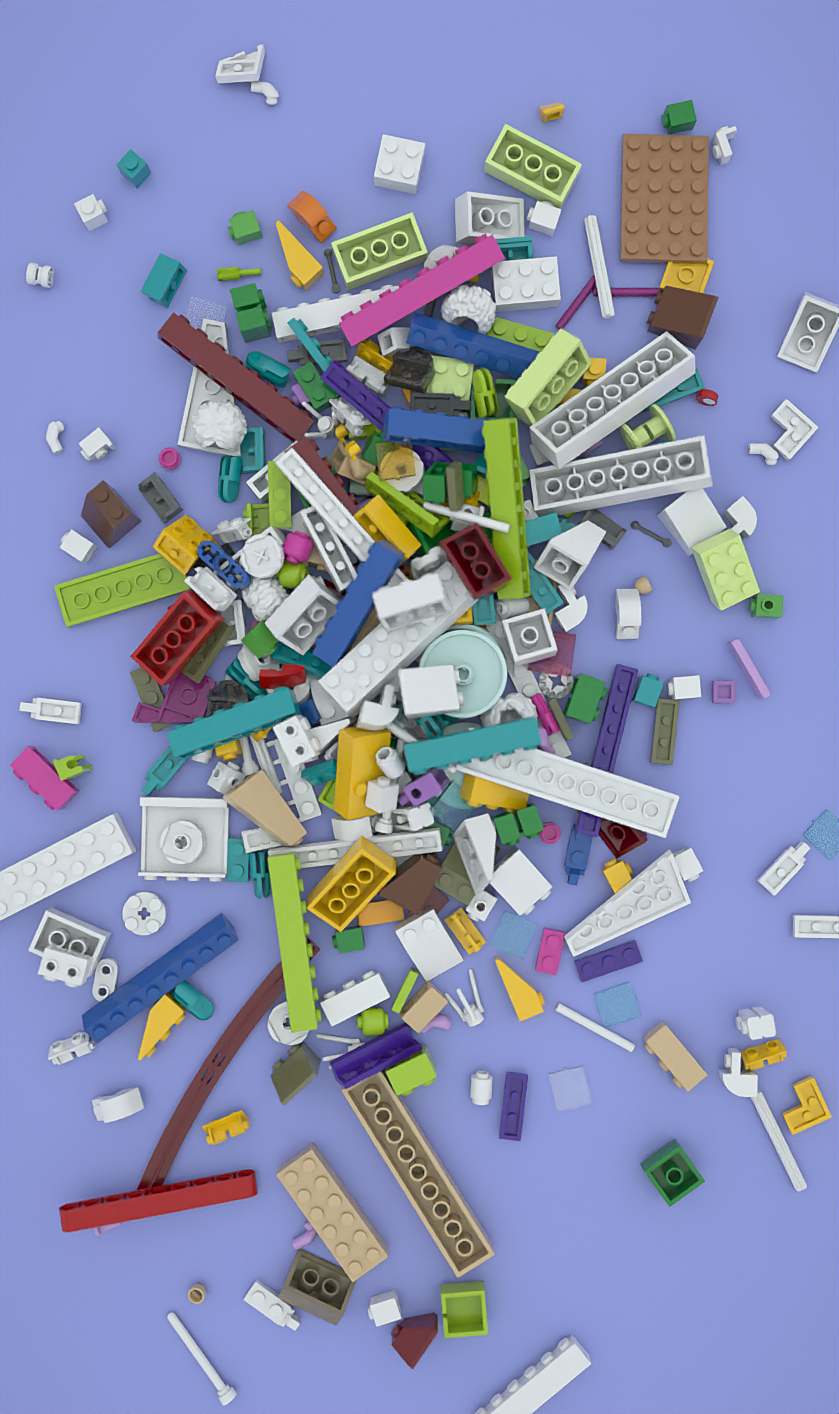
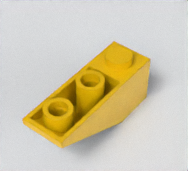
[138,992,186,1061]

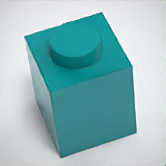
[116,149,151,188]
[632,673,664,708]

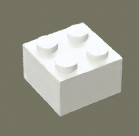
[374,134,425,195]
[502,608,557,667]

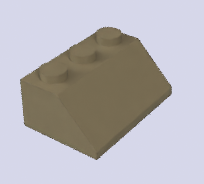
[277,1249,356,1326]

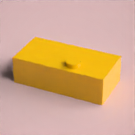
[334,726,391,820]
[306,836,396,932]

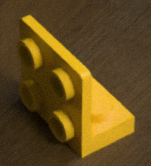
[152,515,218,575]

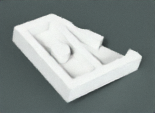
[215,45,265,83]

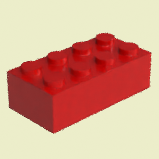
[130,589,224,686]

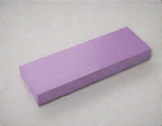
[727,639,771,699]

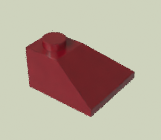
[598,818,647,858]
[390,1313,438,1369]

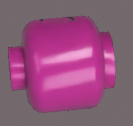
[282,530,314,565]

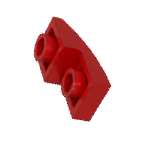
[259,664,307,689]

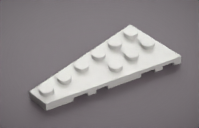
[177,318,242,457]
[564,849,691,957]

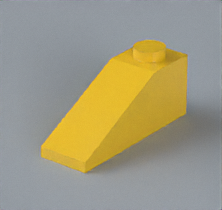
[276,220,324,291]
[494,956,545,1021]

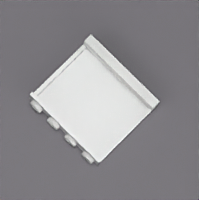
[138,796,230,881]

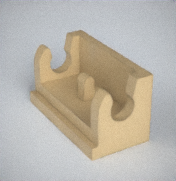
[399,981,448,1034]

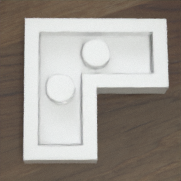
[770,399,819,461]

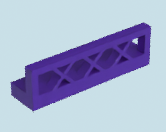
[329,1023,422,1089]

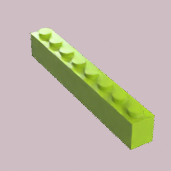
[482,418,531,599]
[268,852,322,1033]

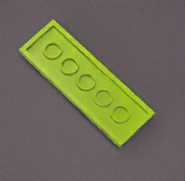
[54,553,191,627]

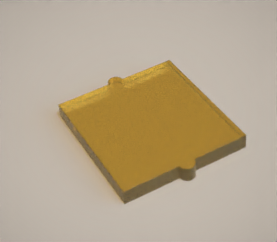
[375,442,416,481]

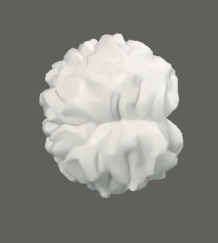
[440,285,497,334]
[191,400,248,451]
[242,575,290,622]
[480,692,537,727]

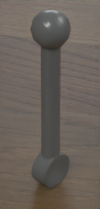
[324,249,340,293]
[631,521,671,547]

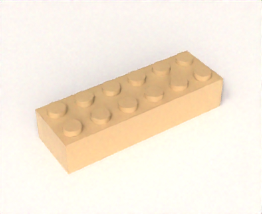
[276,1142,389,1282]

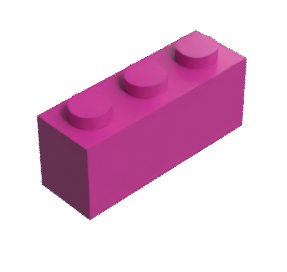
[10,746,80,810]

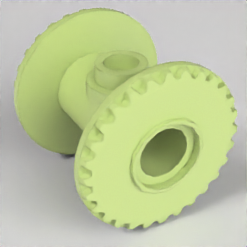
[619,404,676,450]

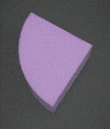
[580,440,603,458]

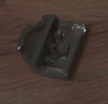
[383,346,435,394]
[206,680,252,718]

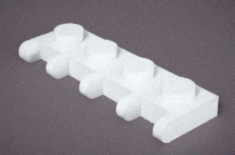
[266,739,322,822]

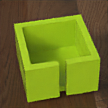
[386,1044,437,1096]
[440,1281,488,1338]

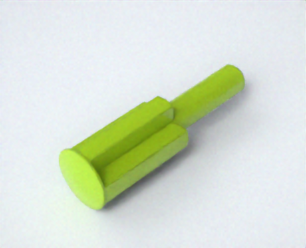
[216,266,261,281]

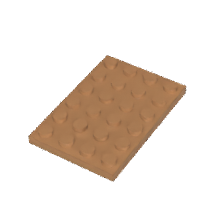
[620,134,709,264]

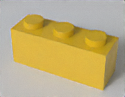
[353,494,421,564]
[459,773,529,813]

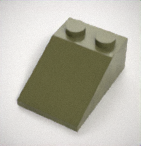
[433,841,500,906]
[270,1042,321,1106]

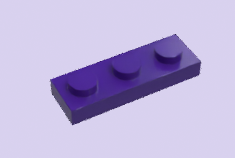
[574,940,643,982]
[499,1072,528,1141]

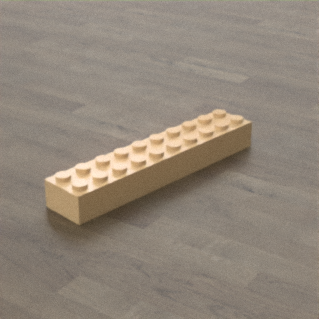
[341,1067,495,1278]

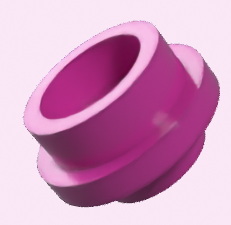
[159,448,181,470]
[539,822,561,844]

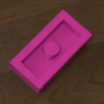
[535,928,566,976]

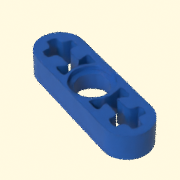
[197,541,251,589]

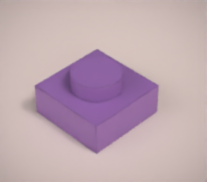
[291,383,311,410]
[712,681,735,703]

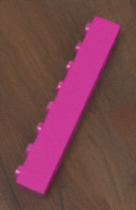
[339,233,505,347]

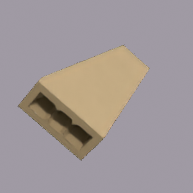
[222,770,307,847]

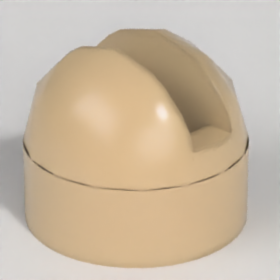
[634,576,652,595]
[188,1283,206,1304]

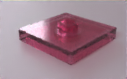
[527,631,576,677]

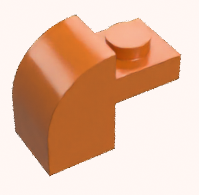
[287,191,337,243]

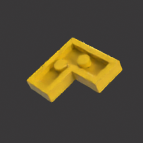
[782,1076,832,1135]

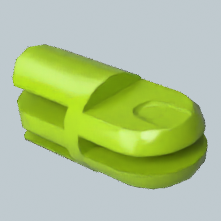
[472,368,500,418]

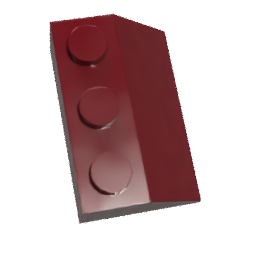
[439,522,512,600]

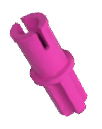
[530,693,560,736]

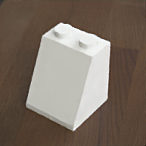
[657,488,726,556]
[534,520,606,590]
[399,665,464,719]
[490,846,552,916]

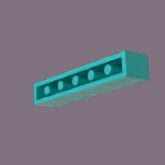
[167,687,301,760]
[403,716,542,775]

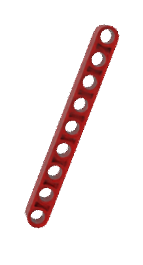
[59,1169,258,1233]

